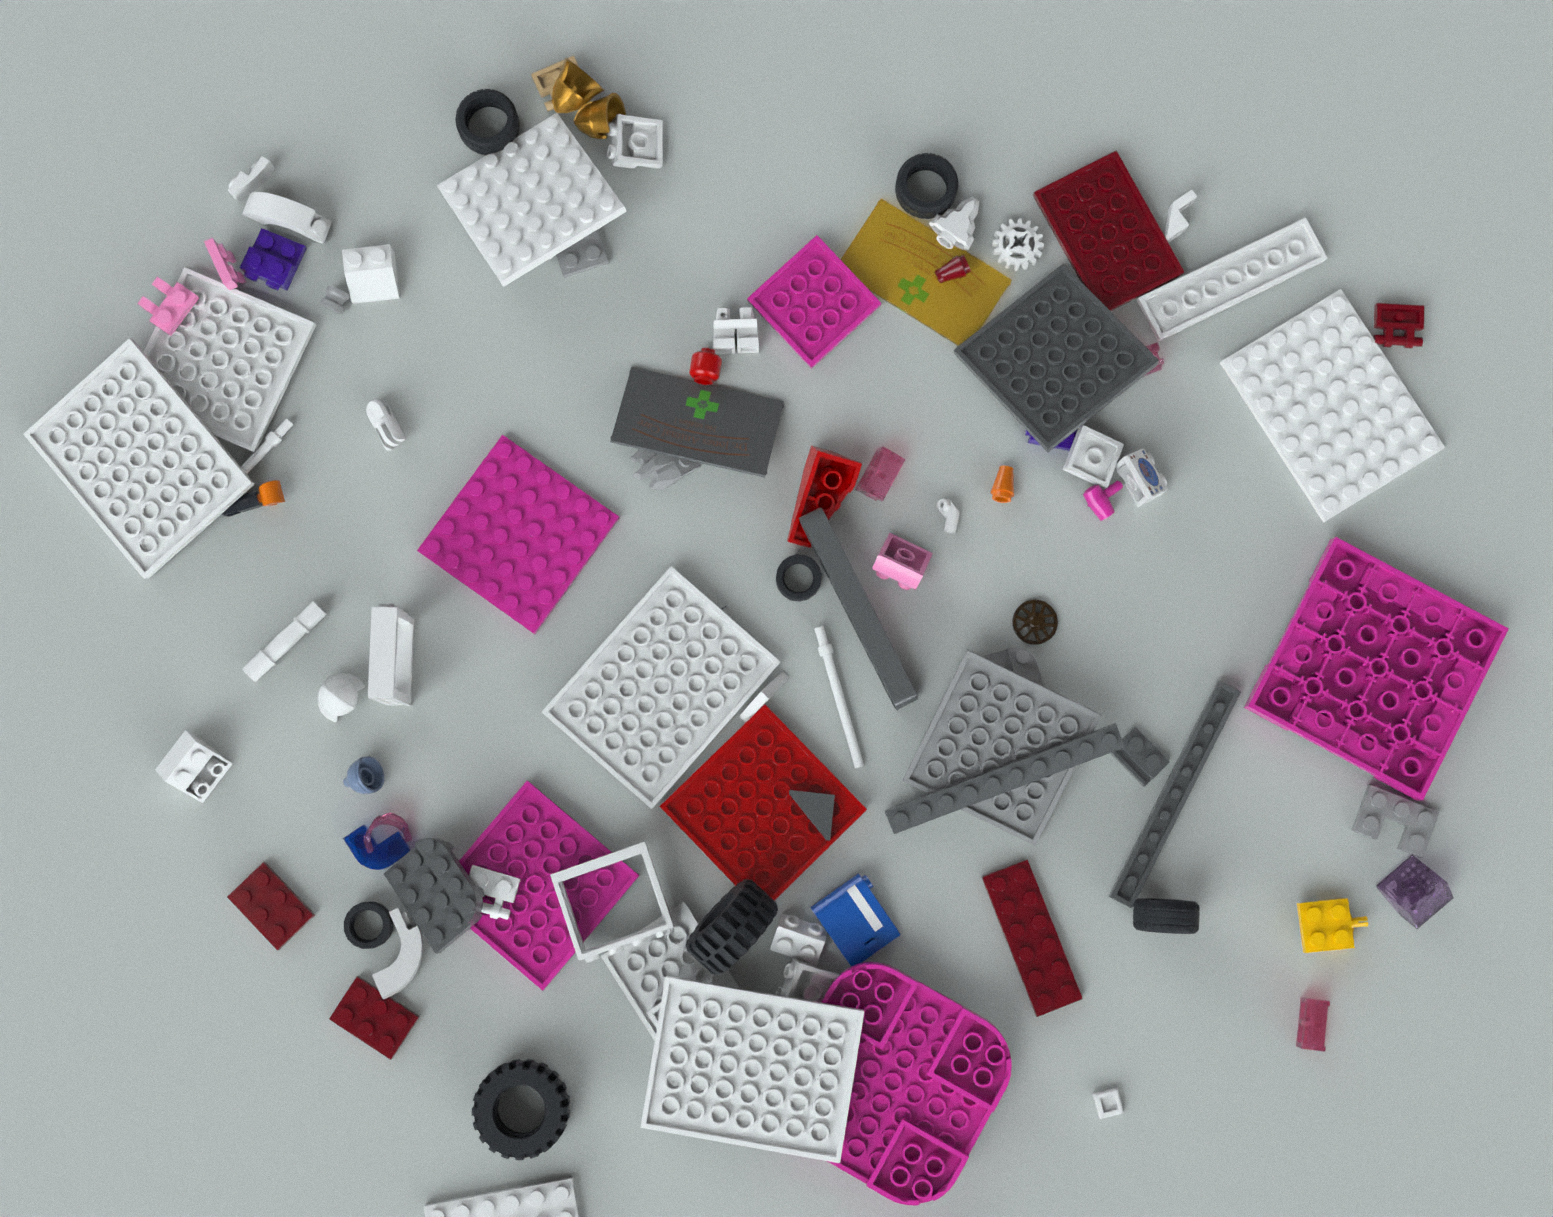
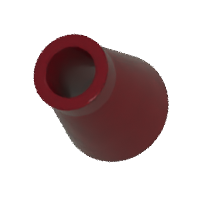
[934,254,971,284]

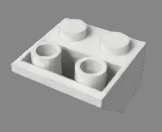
[155,730,233,803]

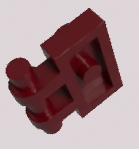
[1373,303,1424,349]

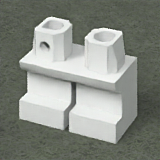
[713,307,759,354]

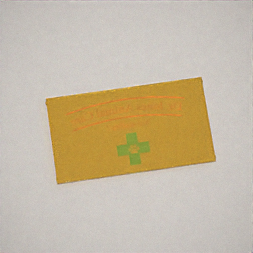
[841,199,1012,346]

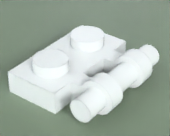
[469,865,521,920]

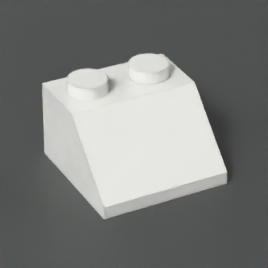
[342,244,400,304]

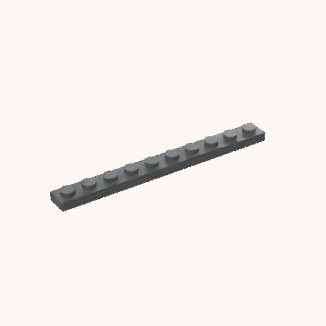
[1108,680,1241,908]
[885,723,1125,834]

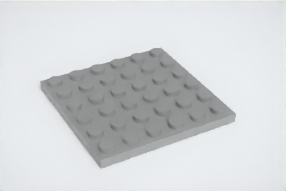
[903,649,1102,846]

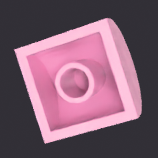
[872,533,933,590]

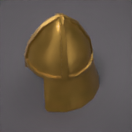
[552,58,605,113]
[573,93,626,139]

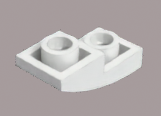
[228,156,275,200]

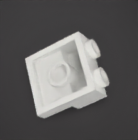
[607,114,663,169]
[775,958,839,1002]

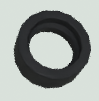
[776,554,822,602]
[344,901,393,949]

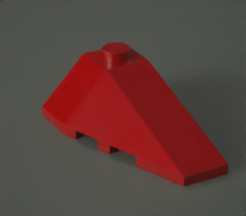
[787,445,862,548]

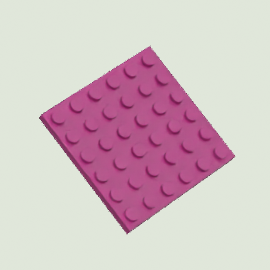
[417,435,619,634]
[459,781,640,991]

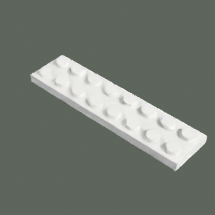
[1137,217,1328,342]

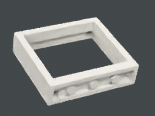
[368,603,415,706]
[550,842,675,963]

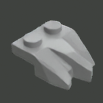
[629,449,701,490]

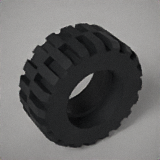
[686,879,778,975]
[472,1059,571,1160]

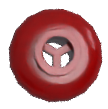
[689,348,722,385]

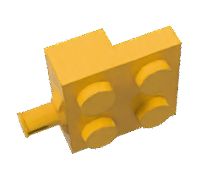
[1297,898,1368,953]

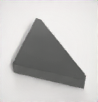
[789,790,835,841]

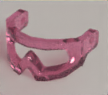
[364,813,412,853]

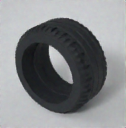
[455,89,520,155]
[895,153,958,219]
[1133,898,1200,934]

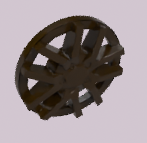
[1012,599,1058,645]

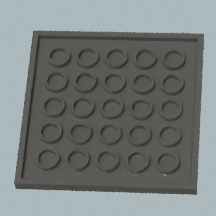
[954,264,1159,452]

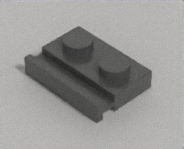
[1110,727,1170,787]

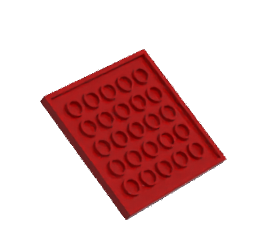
[659,705,867,901]

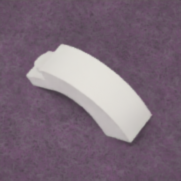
[242,192,332,243]
[372,908,423,999]

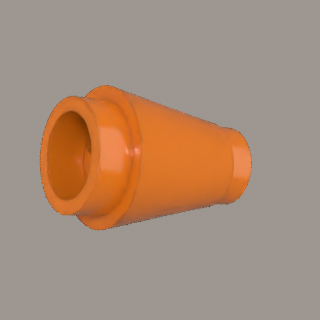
[990,465,1014,503]

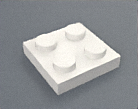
[1063,425,1124,489]

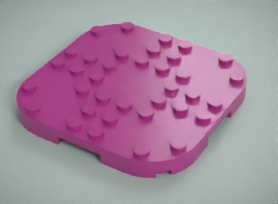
[821,962,1012,1206]

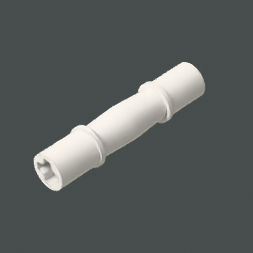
[242,600,327,682]

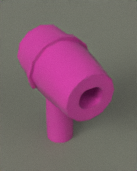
[1083,480,1123,521]

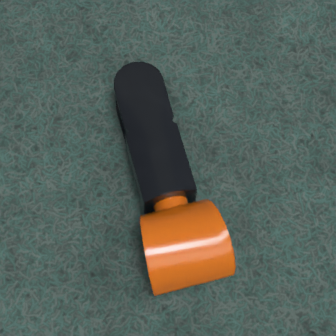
[222,480,285,517]

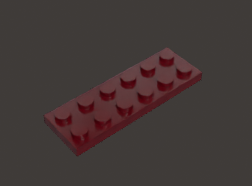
[981,859,1083,1017]

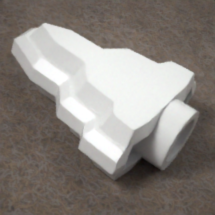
[929,196,979,250]

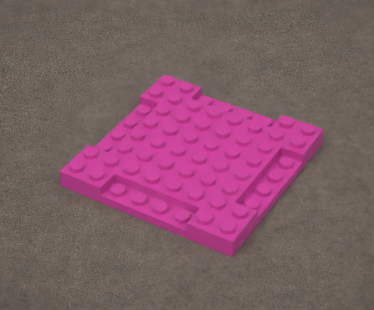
[1244,537,1509,801]

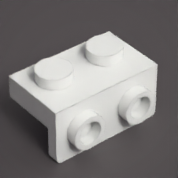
[770,914,827,966]

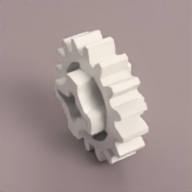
[992,218,1044,271]

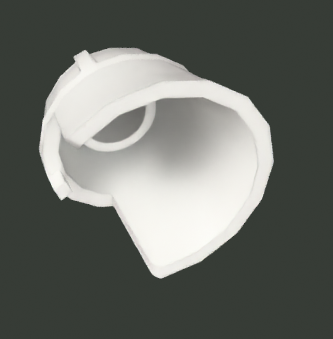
[317,673,365,722]

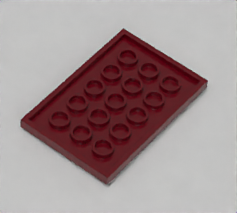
[1033,150,1184,311]

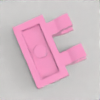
[204,238,246,290]
[137,277,199,336]

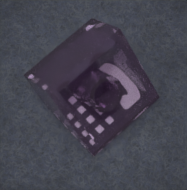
[1376,855,1454,929]

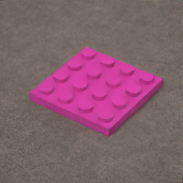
[747,235,881,369]

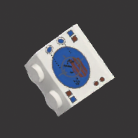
[1115,448,1168,508]

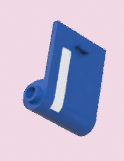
[810,873,901,966]

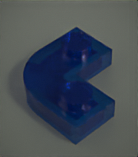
[343,825,411,870]

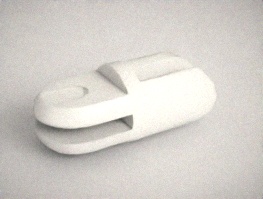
[366,399,407,451]

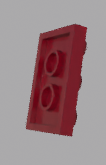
[227,862,315,950]
[329,976,420,1060]

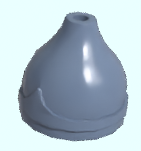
[343,756,384,794]

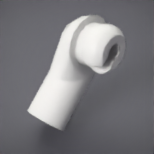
[937,498,960,534]

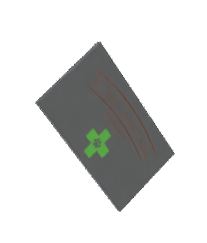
[610,367,784,478]

